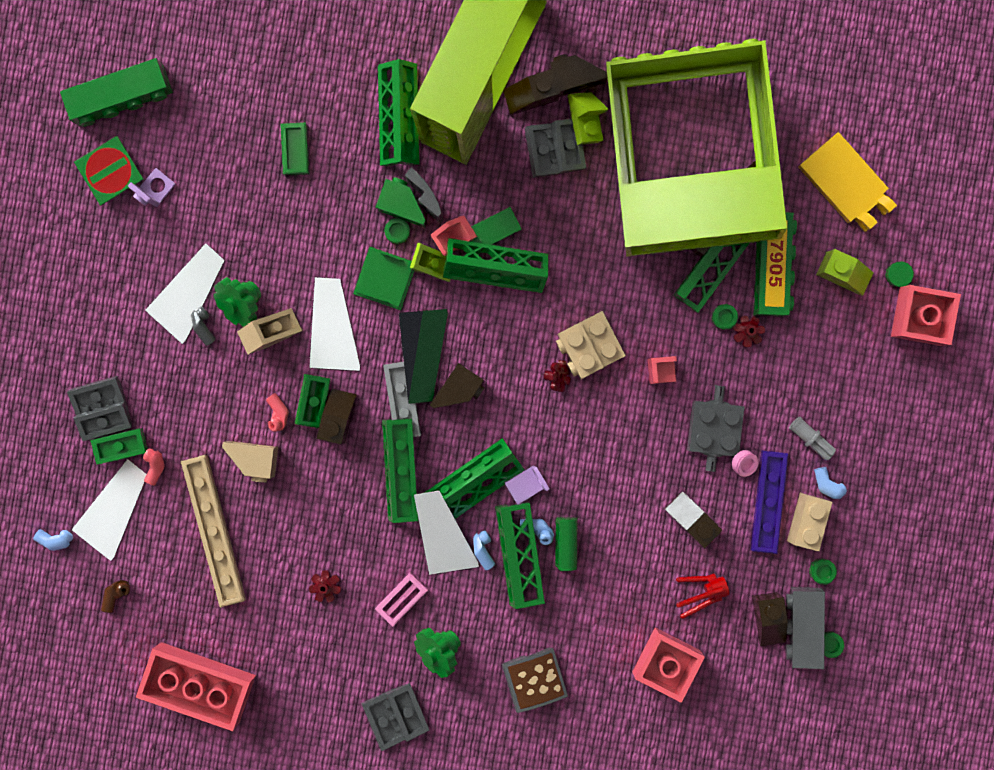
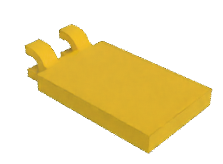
[798,132,897,232]

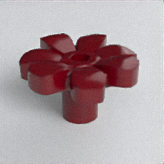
[732,316,765,348]
[544,360,571,393]
[309,570,341,602]

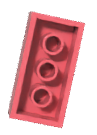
[136,642,256,731]

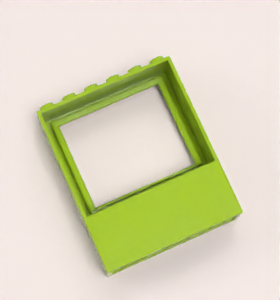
[410,0,547,165]
[606,39,787,257]

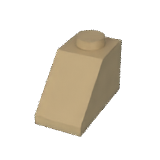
[237,308,302,355]
[222,441,278,482]

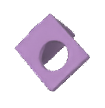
[128,168,176,207]
[505,465,550,504]

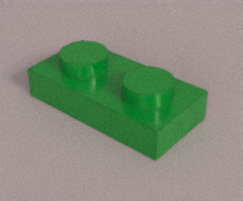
[90,428,148,465]

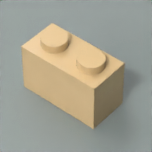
[787,493,832,551]

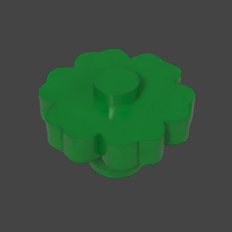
[213,277,261,327]
[414,628,461,678]

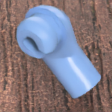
[814,467,847,499]
[520,519,554,545]
[33,529,73,551]
[473,531,495,570]

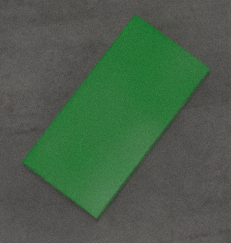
[281,122,310,176]
[471,207,522,245]

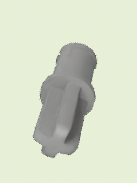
[789,417,836,460]

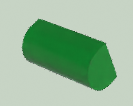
[295,374,331,428]
[555,517,578,571]

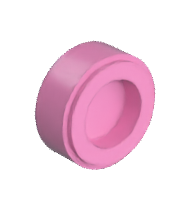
[732,450,759,477]

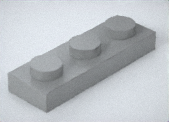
[383,362,421,437]

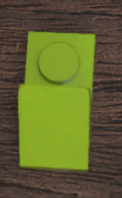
[567,92,608,145]
[410,243,451,282]

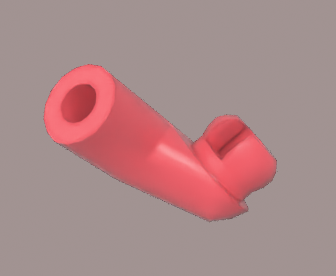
[266,393,289,432]
[143,449,165,486]

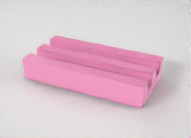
[375,572,428,627]

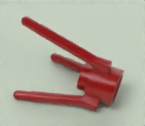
[676,574,730,619]

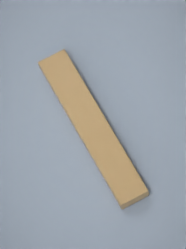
[181,455,246,607]

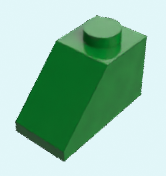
[375,177,427,228]

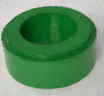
[384,218,410,244]
[885,261,914,287]
[711,304,738,330]
[809,558,837,585]
[824,631,844,658]

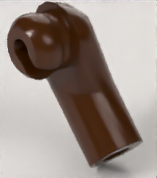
[101,580,130,613]

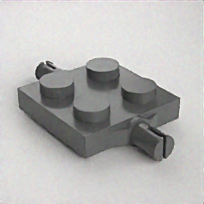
[687,385,745,472]

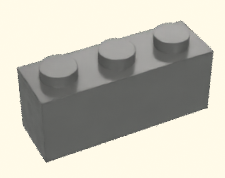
[785,587,825,669]

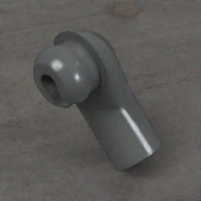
[191,307,216,346]

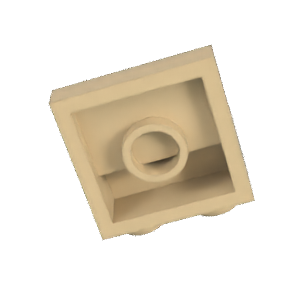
[556,311,625,379]

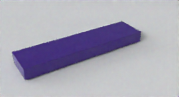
[751,450,788,554]

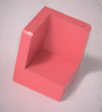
[431,215,477,256]
[648,356,677,384]

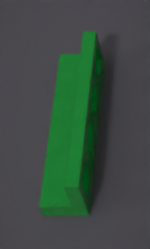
[378,59,419,167]
[443,238,548,293]
[673,242,750,313]
[382,419,418,523]
[424,438,525,519]
[495,502,545,609]

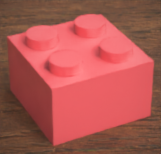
[891,285,961,346]
[632,627,705,703]

